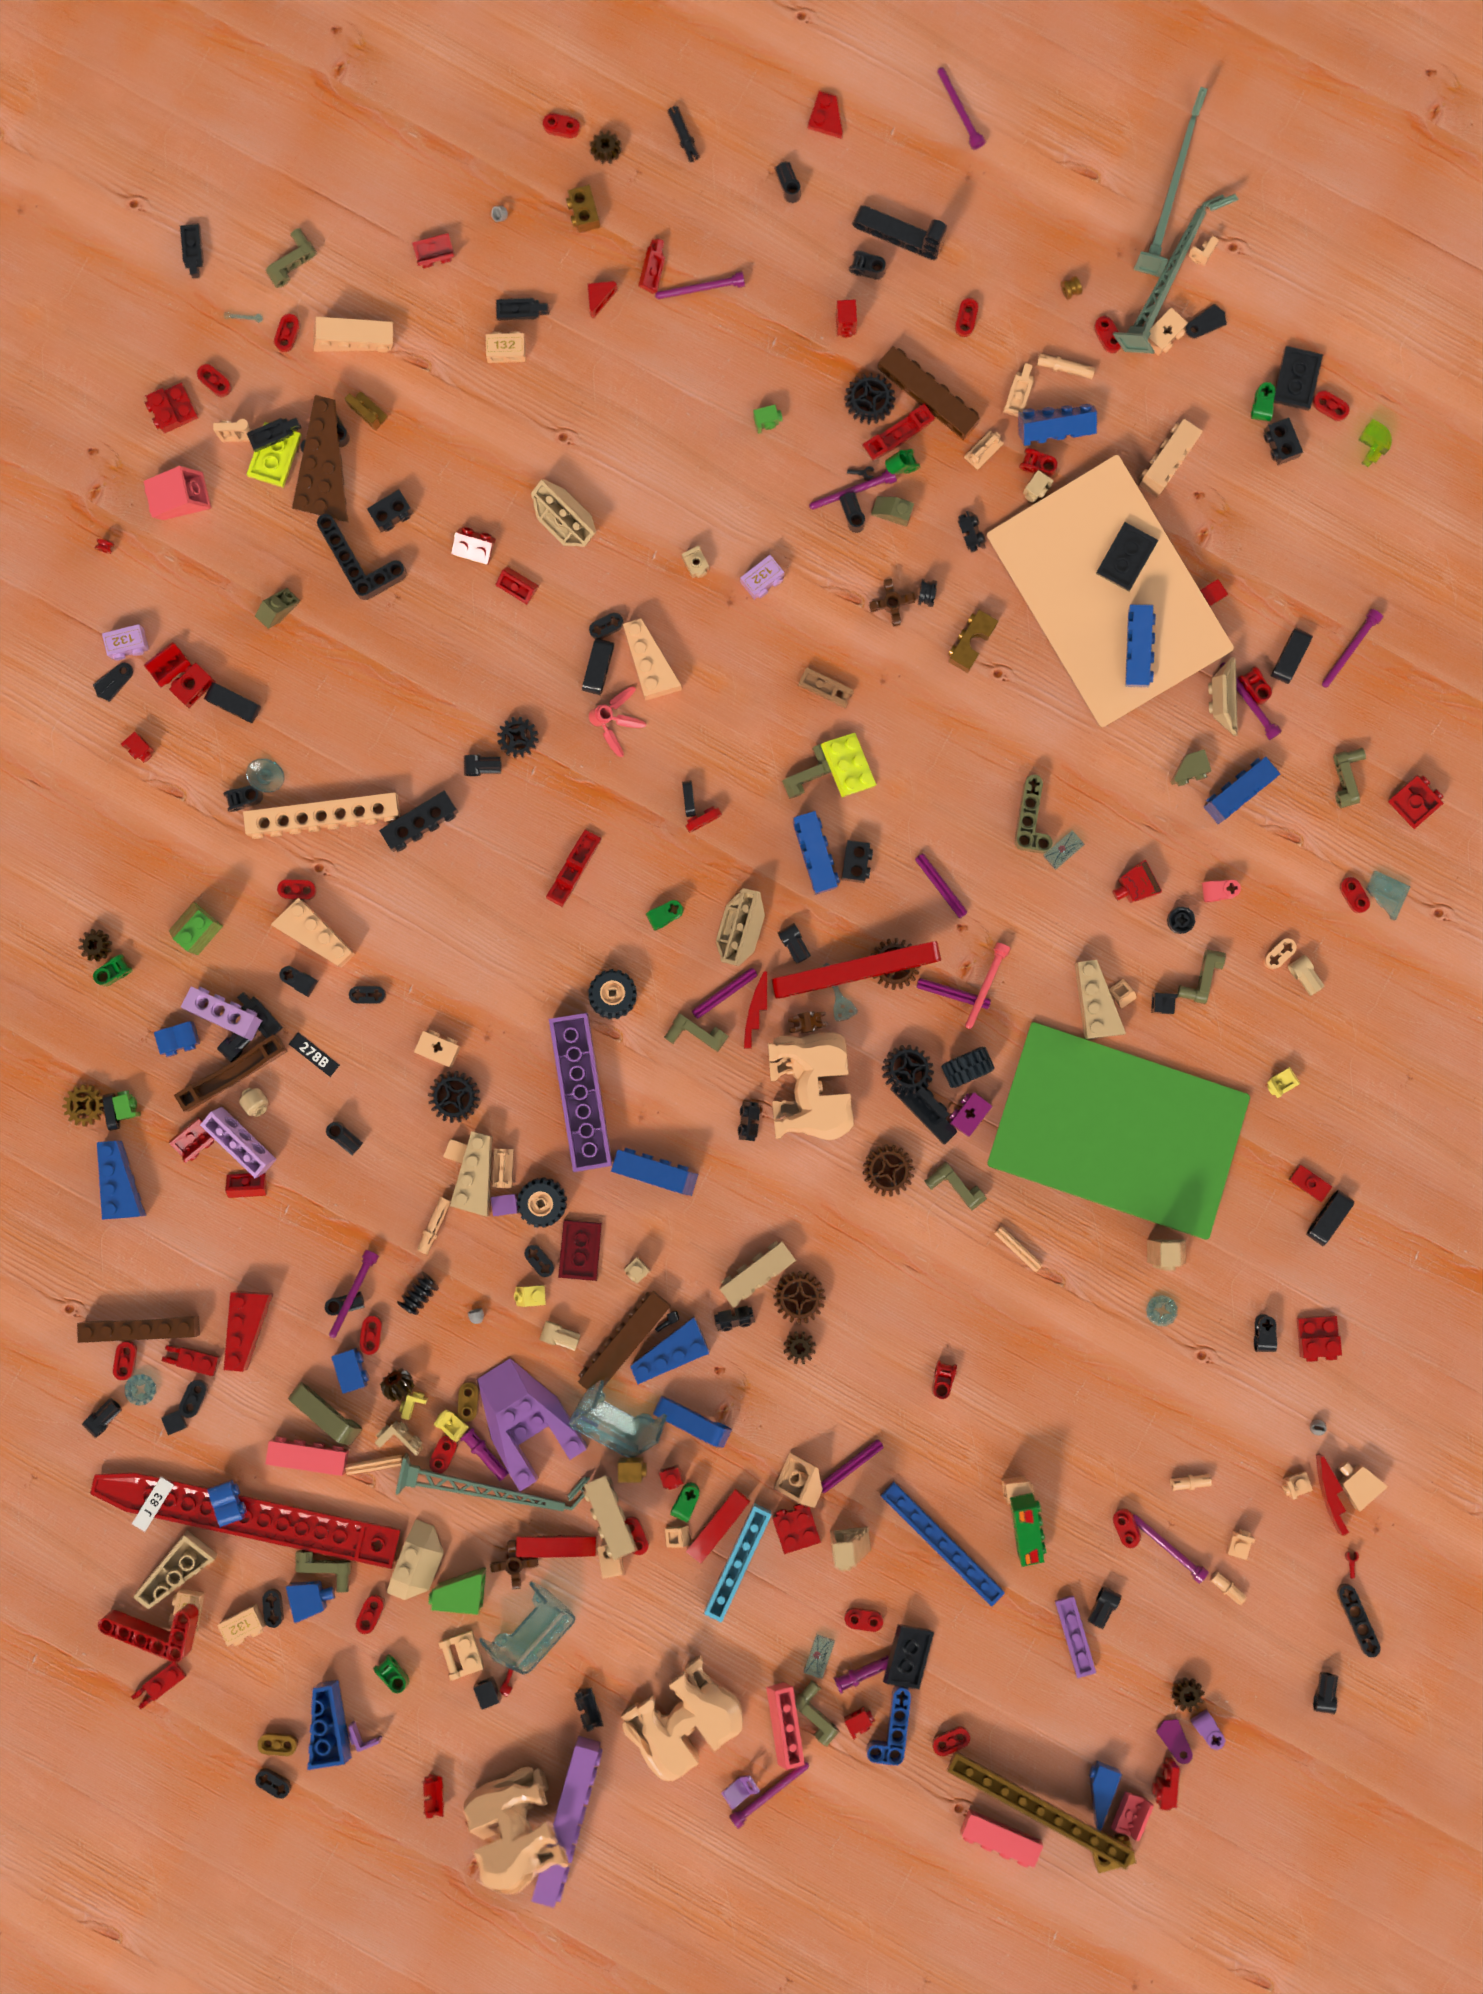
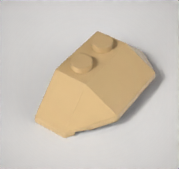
[531,479,596,547]
[1209,657,1238,736]
[716,888,765,966]
[387,1519,444,1600]

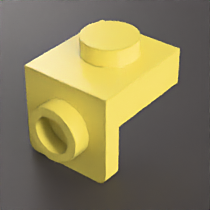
[1267,1067,1300,1098]
[514,1285,546,1307]
[399,1391,428,1420]
[434,1410,469,1442]

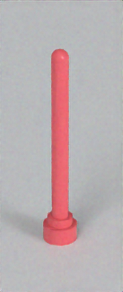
[965,942,1011,1029]

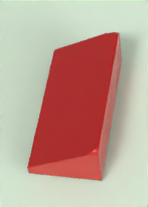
[495,567,539,605]
[225,1173,266,1198]

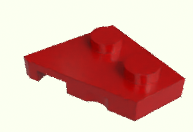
[807,91,843,139]

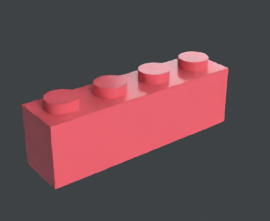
[265,1436,349,1476]
[766,1682,805,1770]
[960,1809,1043,1868]

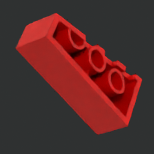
[223,1291,273,1372]

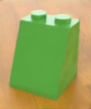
[169,902,223,955]
[428,1567,486,1615]

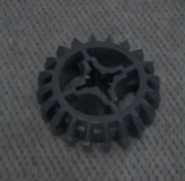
[844,373,895,425]
[882,1045,934,1097]
[428,1071,481,1123]

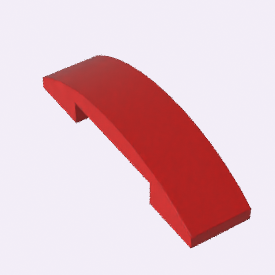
[862,403,935,460]

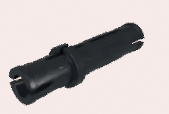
[667,106,700,163]

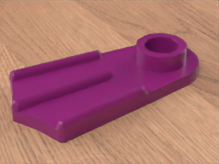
[1156,1719,1193,1764]

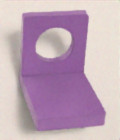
[491,1194,518,1216]
[348,1721,382,1752]
[721,1775,760,1809]

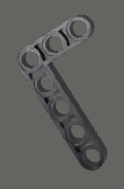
[852,205,947,260]
[317,514,407,600]

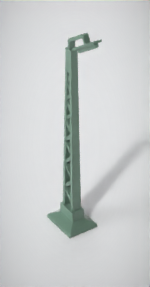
[1134,87,1208,277]
[1113,194,1239,354]
[395,1453,590,1511]

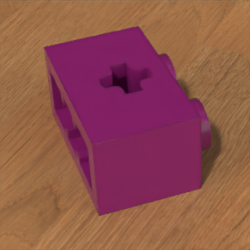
[949,1092,992,1137]

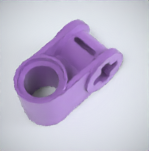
[1190,1709,1225,1750]

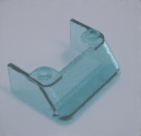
[569,1380,667,1458]
[479,1581,576,1675]

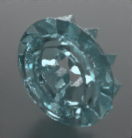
[1146,1295,1178,1326]
[125,1374,156,1405]

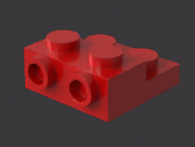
[144,382,198,434]
[1388,774,1444,829]
[1297,1316,1342,1362]
[772,1504,821,1555]
[1152,1757,1180,1811]

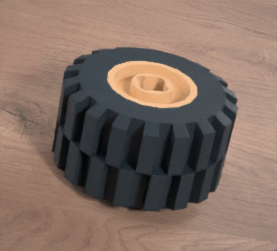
[588,969,637,1020]
[941,1047,995,1088]
[517,1177,567,1228]

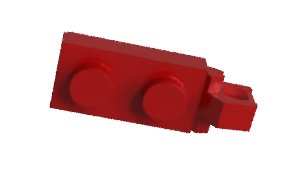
[638,238,665,294]

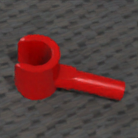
[1345,1551,1359,1579]
[500,1667,514,1697]

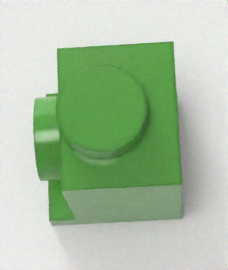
[753,405,783,434]
[112,1090,141,1120]

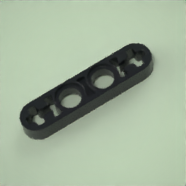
[1337,1584,1381,1658]

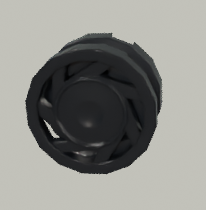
[918,579,937,607]
[1167,907,1196,934]

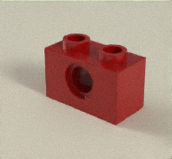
[836,299,857,338]
[169,662,216,708]

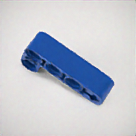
[653,1396,732,1448]
[866,1686,911,1765]

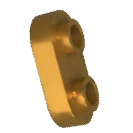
[457,1382,479,1422]
[257,1733,298,1756]

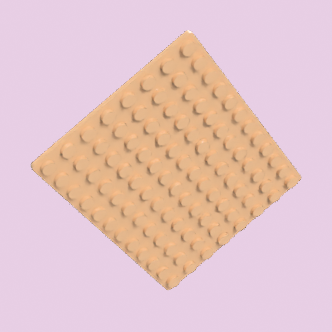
[987,455,1234,727]

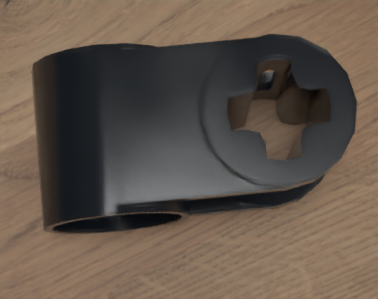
[849,251,886,280]
[223,785,263,812]
[279,966,318,997]
[1254,1314,1277,1352]

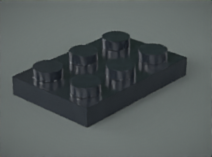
[1274,346,1323,411]
[1096,522,1158,592]
[883,1624,934,1689]

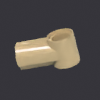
[1288,955,1325,996]
[539,1321,581,1351]

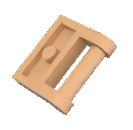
[213,419,252,442]
[438,1630,484,1681]

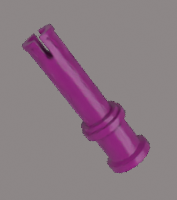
[460,1427,509,1481]
[833,1655,889,1694]

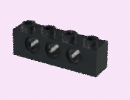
[379,790,458,852]

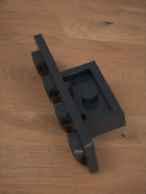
[892,1078,957,1144]

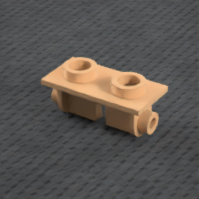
[964,430,1004,470]
[492,1149,513,1188]

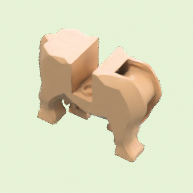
[768,1032,854,1140]
[622,1655,743,1781]
[464,1767,569,1894]

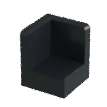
[1151,993,1178,1014]
[473,1677,502,1710]

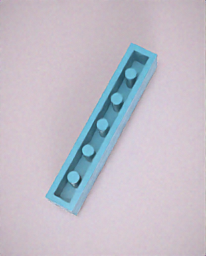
[704,1503,772,1623]

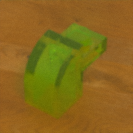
[1358,419,1392,467]

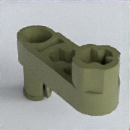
[266,228,317,288]
[782,744,831,799]
[1333,748,1366,808]
[1177,949,1226,1004]
[664,1013,729,1052]
[924,1162,987,1211]
[295,1550,351,1593]
[795,1680,840,1747]

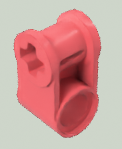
[1202,880,1241,902]

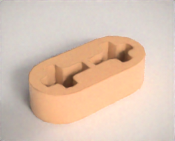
[1264,938,1297,969]

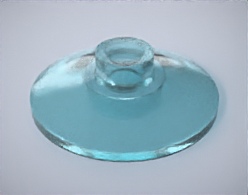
[246,759,284,792]

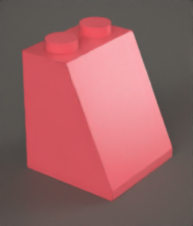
[144,466,211,520]

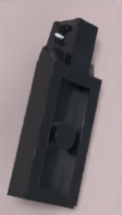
[180,224,203,279]
[496,298,549,320]
[246,418,302,452]
[237,992,284,1039]

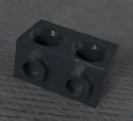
[1264,417,1303,465]
[367,489,413,533]
[842,840,873,883]

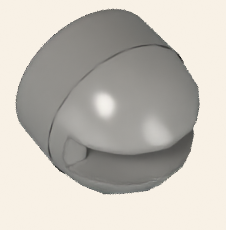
[491,206,508,222]
[468,1308,484,1324]
[1310,1419,1327,1436]

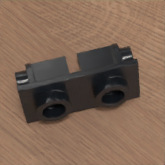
[958,511,986,553]
[738,1101,760,1141]
[714,1306,755,1332]
[574,1688,604,1732]

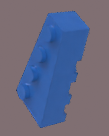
[1018,404,1097,446]
[1125,605,1156,687]
[1204,757,1280,824]
[793,811,840,895]
[97,1141,146,1220]
[611,1148,699,1196]
[630,1316,710,1384]
[307,1680,352,1770]

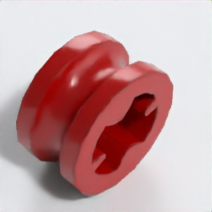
[95,539,114,554]

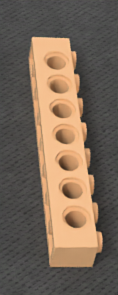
[243,793,401,839]

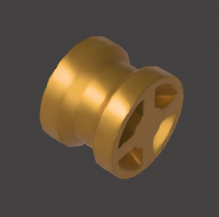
[1061,276,1082,300]

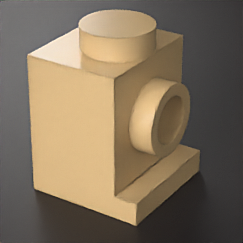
[1023,470,1053,503]
[682,545,709,579]
[624,1257,651,1284]

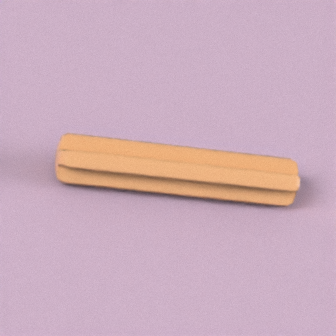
[995,1227,1042,1272]
[345,1455,403,1475]

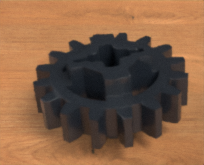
[497,717,539,759]

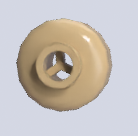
[239,1088,269,1117]

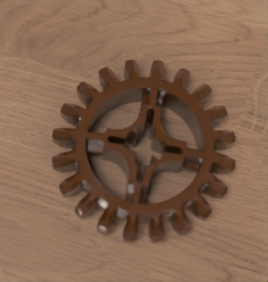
[870,938,921,990]
[862,1145,915,1197]
[773,1271,826,1324]

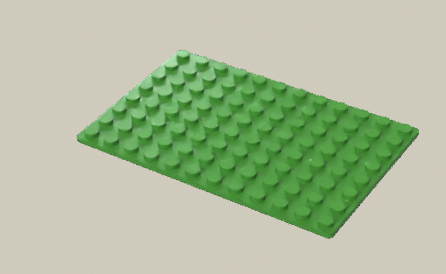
[987,1022,1250,1240]

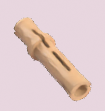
[1037,353,1095,379]
[416,1197,451,1255]

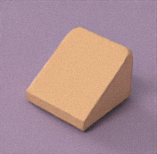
[1109,979,1136,1008]
[444,1139,467,1163]
[665,1526,690,1548]

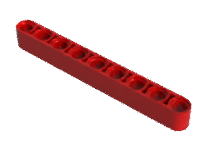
[772,941,941,999]

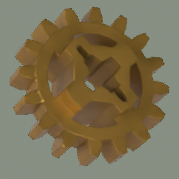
[62,1085,105,1126]

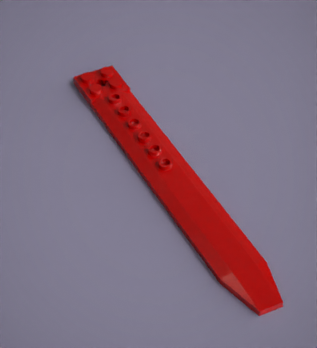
[90,1473,401,1569]

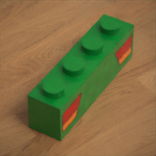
[1010,1493,1047,1567]

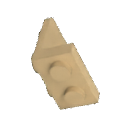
[375,1420,423,1456]

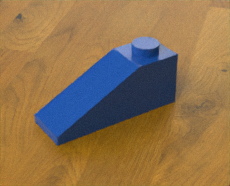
[1089,1761,1122,1830]

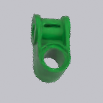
[1251,382,1275,422]
[885,449,920,474]
[646,900,684,931]
[93,954,133,987]
[670,1482,699,1523]
[373,1654,409,1694]

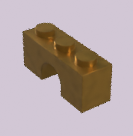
[948,610,999,673]

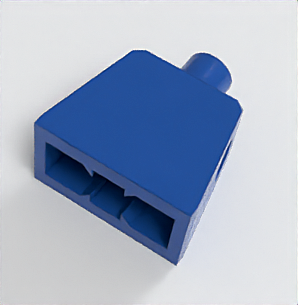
[286,1581,335,1623]

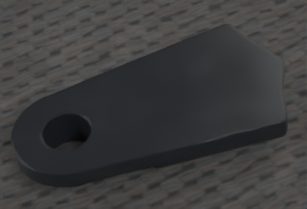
[1185,304,1227,338]
[93,663,133,702]

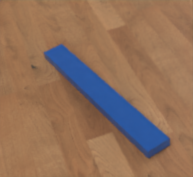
[880,1482,1005,1607]

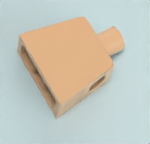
[1338,1461,1387,1511]
[597,1536,625,1579]

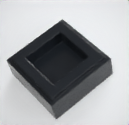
[161,1410,187,1436]

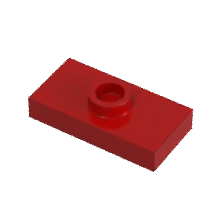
[1289,1165,1332,1203]

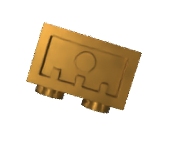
[344,392,388,431]

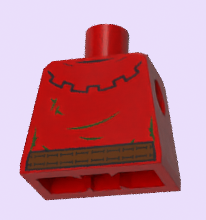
[1112,860,1162,903]

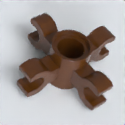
[869,578,916,627]
[788,1011,828,1033]
[490,1540,539,1590]

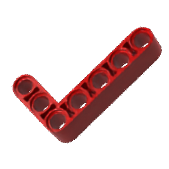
[98,1603,199,1663]

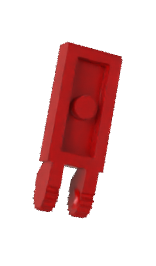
[161,1345,219,1377]
[131,1662,186,1710]

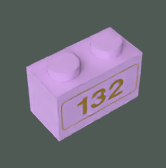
[740,555,784,600]
[102,624,149,661]

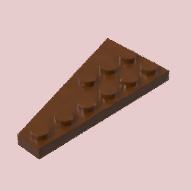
[292,395,348,522]

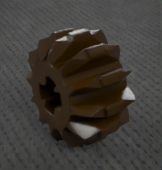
[590,130,621,164]
[78,929,112,962]
[783,1331,816,1364]
[380,1368,415,1402]
[1171,1677,1205,1712]

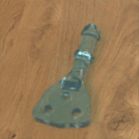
[823,963,858,1021]

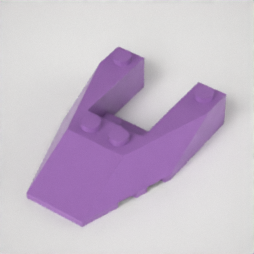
[477,1358,588,1491]

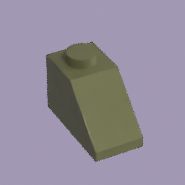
[871,496,914,527]

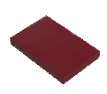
[558,1220,602,1281]

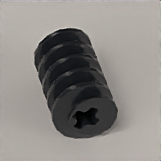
[397,1272,439,1315]

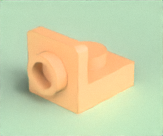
[1189,236,1219,266]
[1282,1471,1313,1500]
[1226,1529,1255,1560]

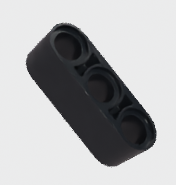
[1271,627,1313,684]
[582,638,614,696]
[204,682,261,724]
[1306,1190,1355,1246]

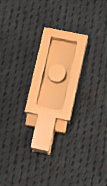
[1003,363,1034,417]

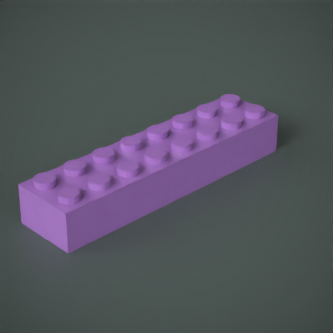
[549,1013,613,1172]
[532,1736,603,1908]

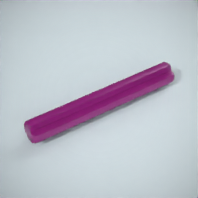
[915,853,967,918]
[692,968,758,1019]
[917,978,991,1009]
[821,1439,884,1493]

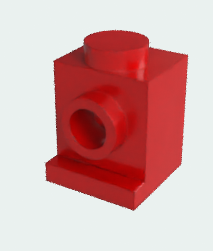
[121,731,154,763]
[659,1465,684,1490]
[843,1707,875,1740]

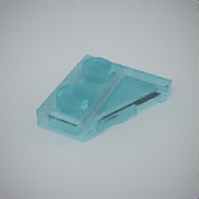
[1366,871,1410,920]

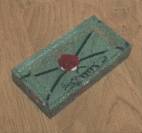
[1043,830,1085,870]
[804,1634,835,1679]

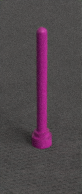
[937,67,986,150]
[655,271,745,299]
[809,469,897,510]
[1322,609,1383,688]
[1220,662,1282,740]
[329,1250,379,1338]
[1133,1514,1209,1584]
[729,1762,809,1829]

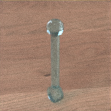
[223,312,263,323]

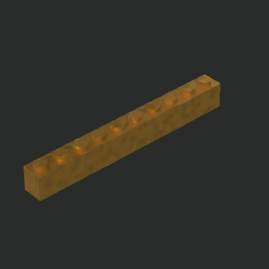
[947,1752,1135,1870]

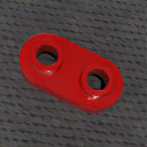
[543,113,580,138]
[955,298,979,337]
[274,314,300,352]
[1094,316,1121,353]
[197,364,231,397]
[1313,391,1350,421]
[685,806,722,833]
[1340,877,1370,913]
[277,879,317,900]
[360,1315,382,1355]
[113,1341,137,1381]
[429,1435,457,1473]
[1113,1509,1141,1548]
[624,1516,649,1555]
[355,1595,384,1634]
[844,1608,883,1632]
[932,1727,970,1756]

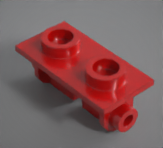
[423,1774,444,1818]

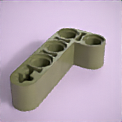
[1014,775,1053,853]
[288,1382,363,1445]

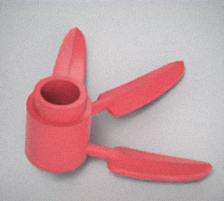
[589,687,646,757]

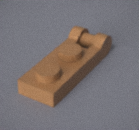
[798,667,854,708]

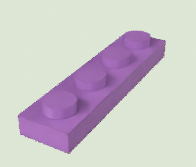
[1055,1595,1096,1678]

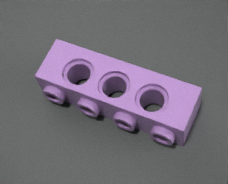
[181,986,262,1041]
[200,1107,276,1178]

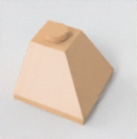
[774,1453,822,1508]

